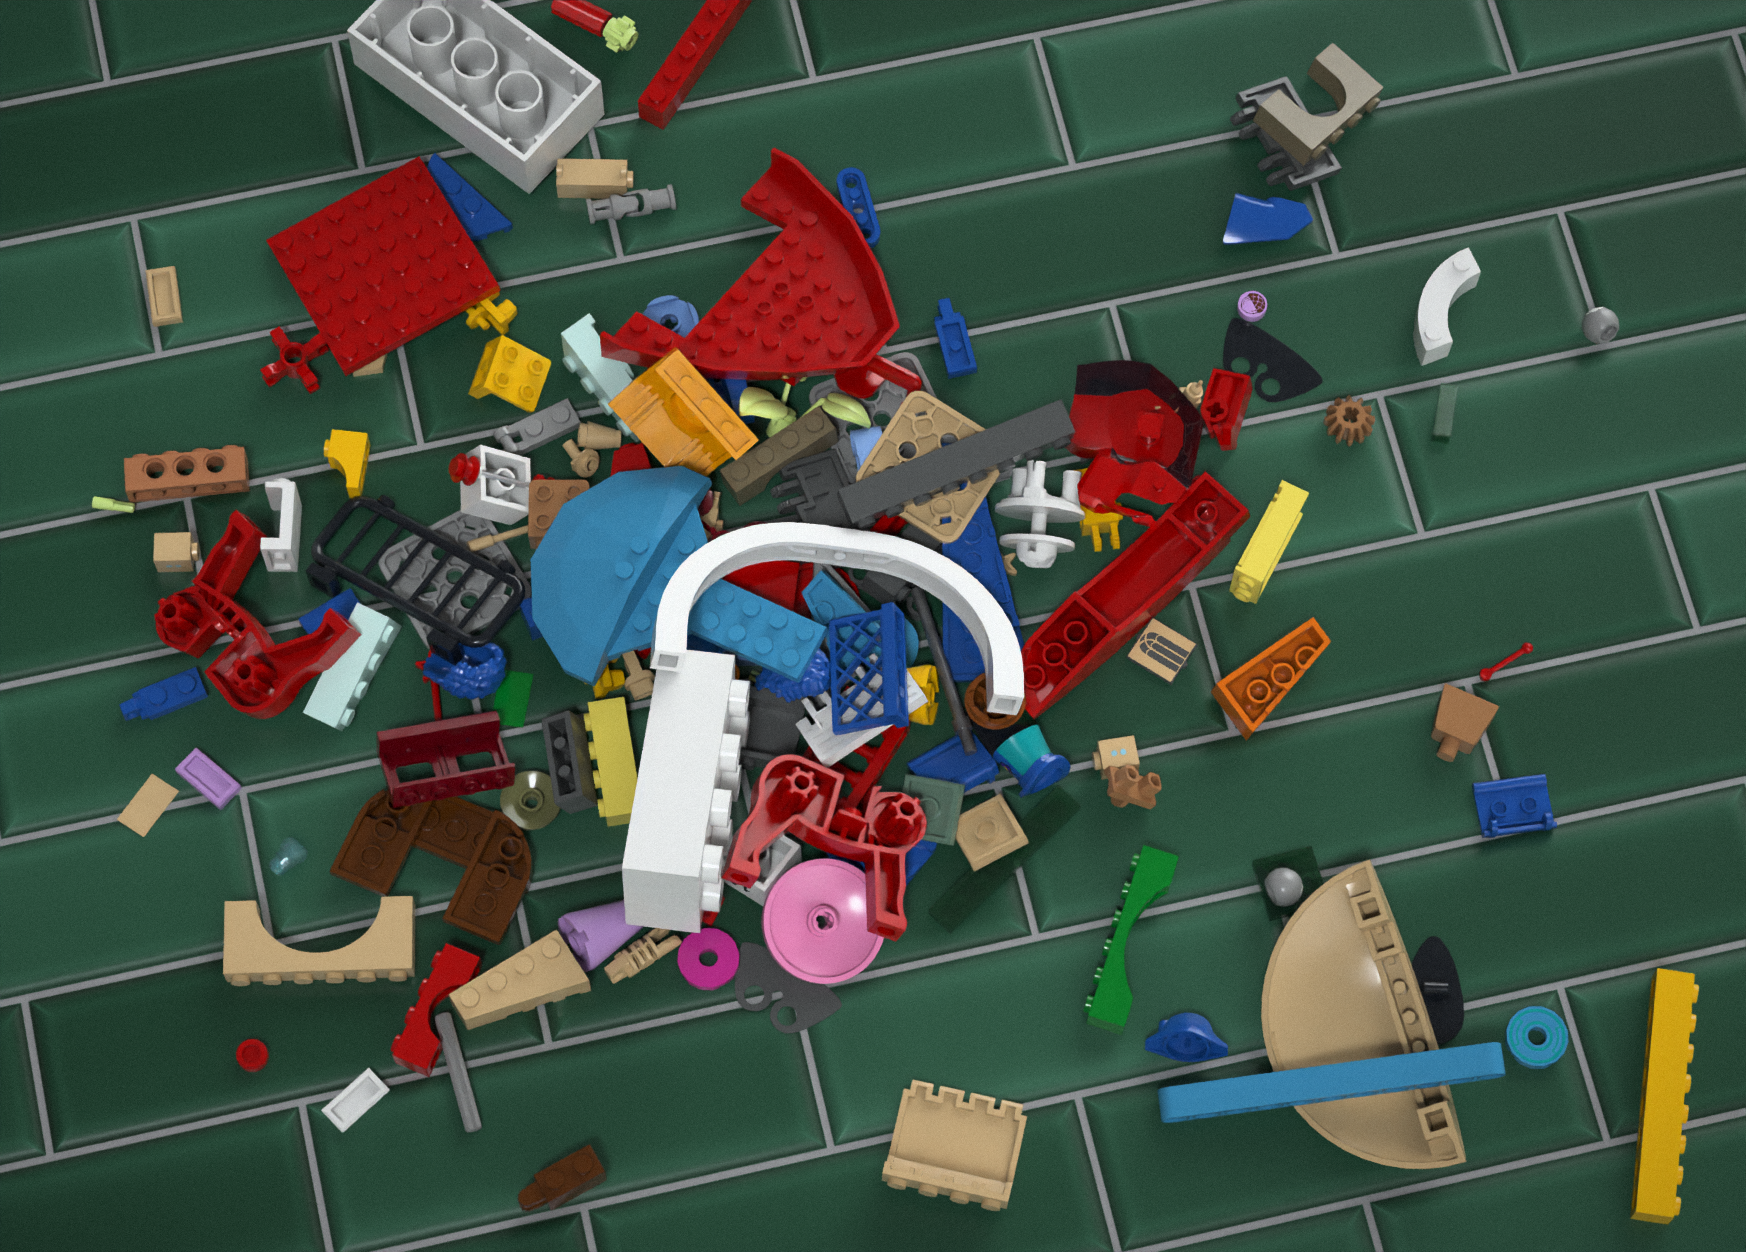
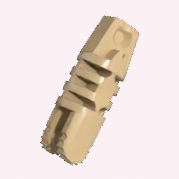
[604,928,682,984]

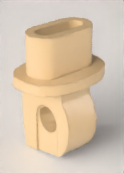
[622,650,655,700]

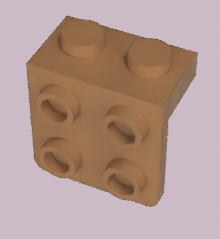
[528,480,590,549]

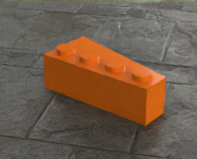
[1211,617,1331,741]

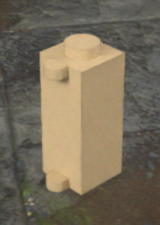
[556,159,634,199]

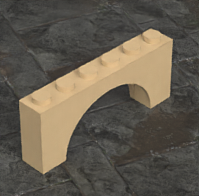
[223,896,415,986]

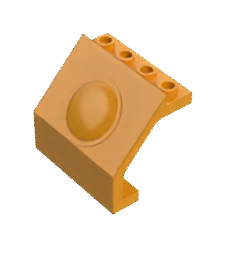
[608,347,759,477]

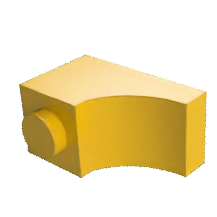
[324,429,371,498]

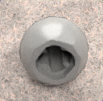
[1582,307,1619,344]
[1265,867,1303,907]

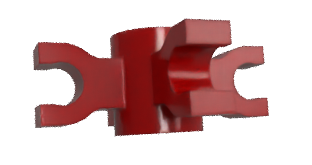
[260,326,329,394]

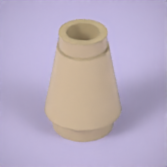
[577,421,621,450]

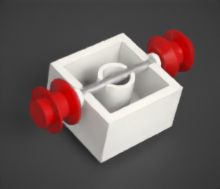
[448,445,555,525]

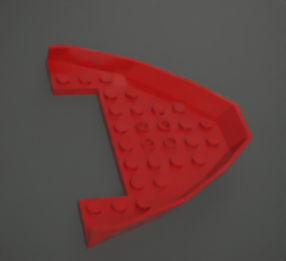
[600,147,900,380]

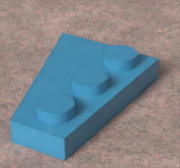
[801,570,881,671]

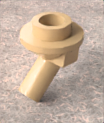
[562,439,600,478]

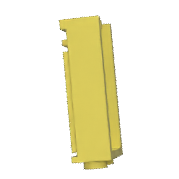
[1229,480,1309,604]

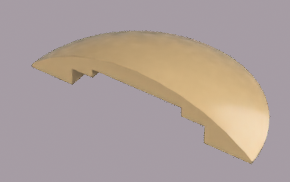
[1261,859,1467,1169]

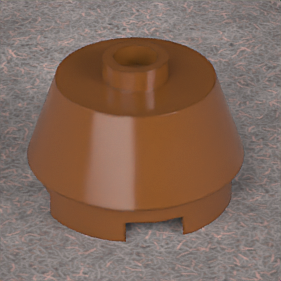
[964,673,1026,730]

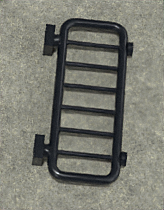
[305,495,525,666]

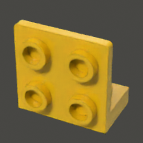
[468,335,551,413]

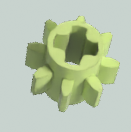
[603,15,639,53]

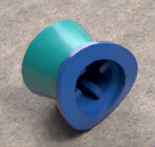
[993,725,1071,798]

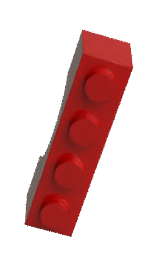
[391,943,482,1077]

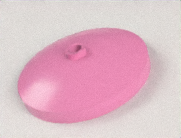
[761,858,884,984]

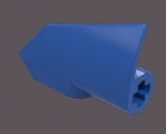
[1223,193,1313,245]

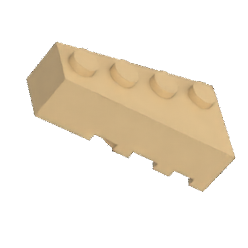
[449,929,591,1030]

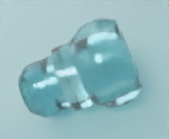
[269,837,308,876]

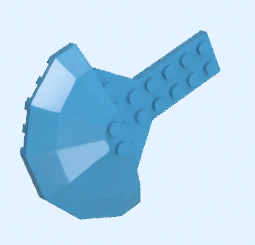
[531,466,828,686]

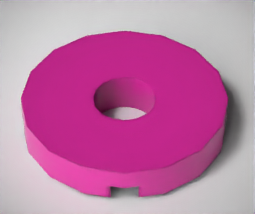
[677,928,740,990]

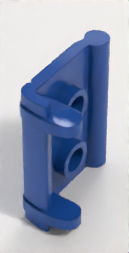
[906,730,999,793]
[1472,774,1557,838]

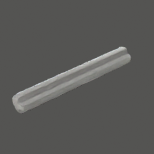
[435,1012,482,1133]

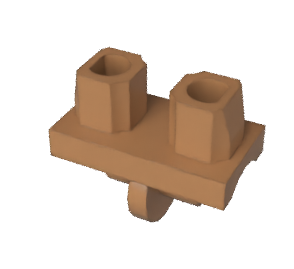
[1104,764,1162,810]

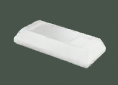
[321,1068,390,1133]

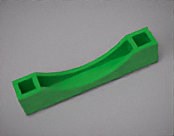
[1083,845,1179,1035]

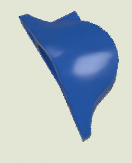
[1145,1013,1228,1062]

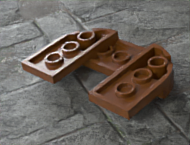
[330,782,533,946]

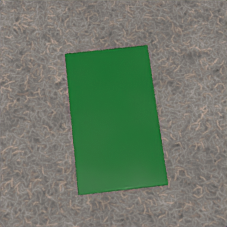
[493,670,534,728]

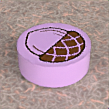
[1237,291,1267,322]

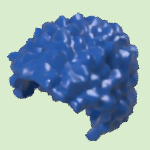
[423,642,507,700]
[754,648,831,703]

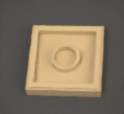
[955,793,1029,871]

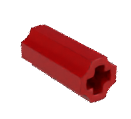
[551,0,612,37]

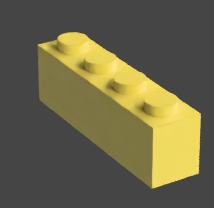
[583,697,637,827]

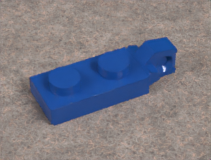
[934,298,977,379]
[119,667,208,721]

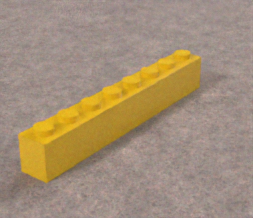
[1630,968,1699,1225]

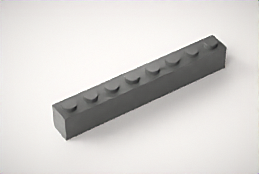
[837,399,1076,529]

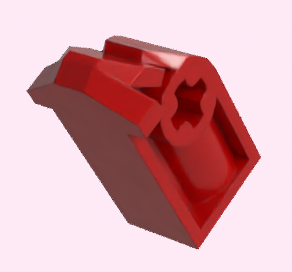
[1200,368,1253,451]

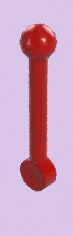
[1479,642,1533,681]

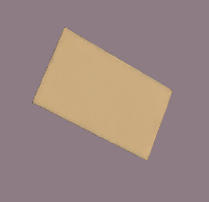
[117,774,179,837]

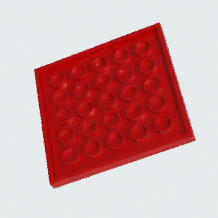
[266,156,501,376]

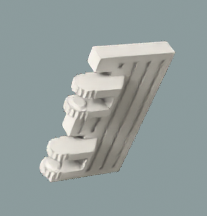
[795,653,928,768]

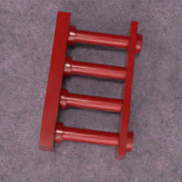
[802,686,910,813]

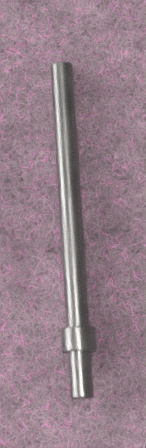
[911,587,977,756]

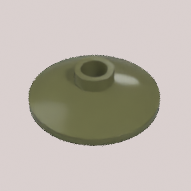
[500,771,561,830]

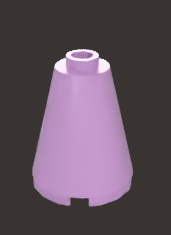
[558,900,644,972]

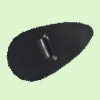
[1412,936,1465,1045]

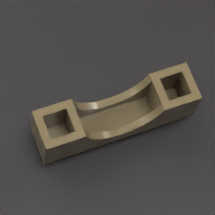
[720,406,838,506]

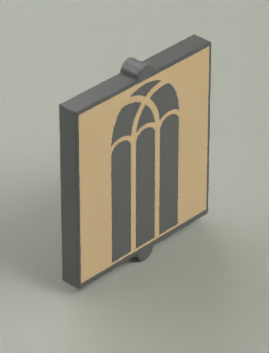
[1126,617,1198,685]

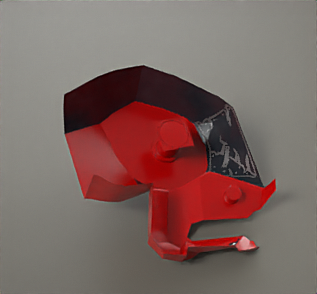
[1064,360,1204,527]

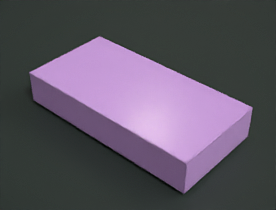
[175,748,242,810]

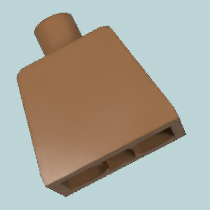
[1431,683,1499,762]

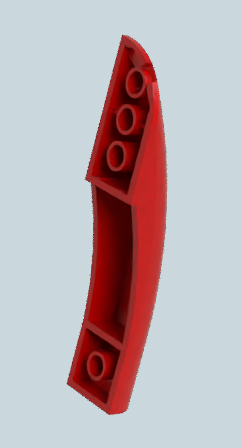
[1021,471,1251,719]

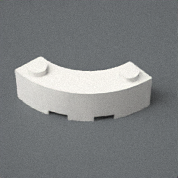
[1413,247,1481,366]

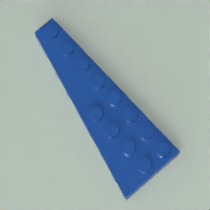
[941,443,1024,682]

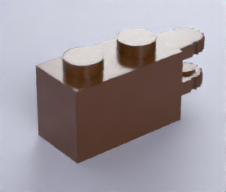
[517,1144,607,1213]

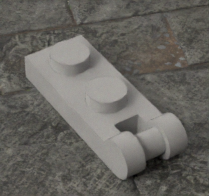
[493,398,581,456]

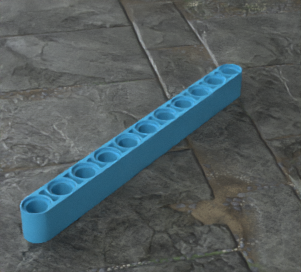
[1157,1042,1506,1123]

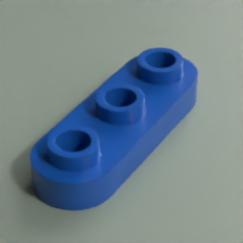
[837,167,880,248]

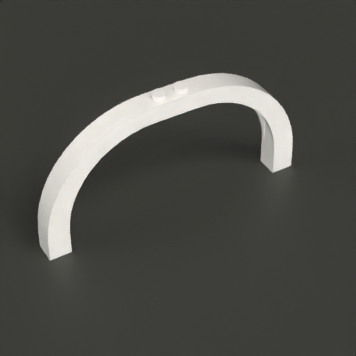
[650,522,1024,715]

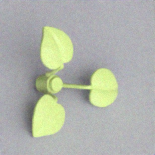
[739,377,871,437]

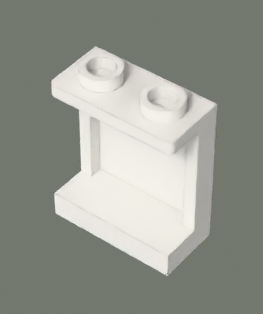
[260,478,302,572]

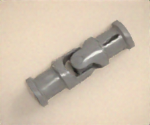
[586,184,676,225]

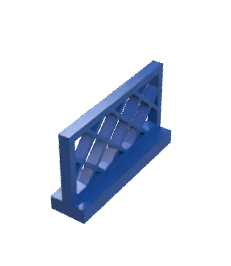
[829,602,909,736]

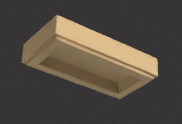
[145,266,183,327]

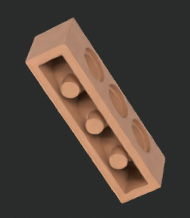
[124,445,250,503]

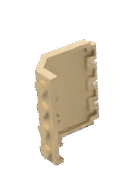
[882,1079,1027,1211]

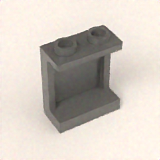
[739,686,806,770]

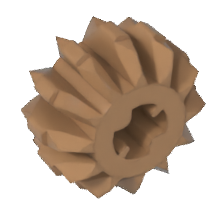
[1324,395,1375,447]

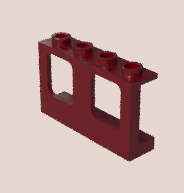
[376,711,515,808]

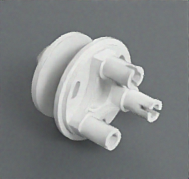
[995,460,1085,568]

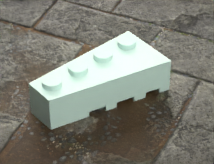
[561,313,640,443]
[303,603,402,731]

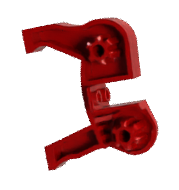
[154,510,362,719]
[721,754,927,942]

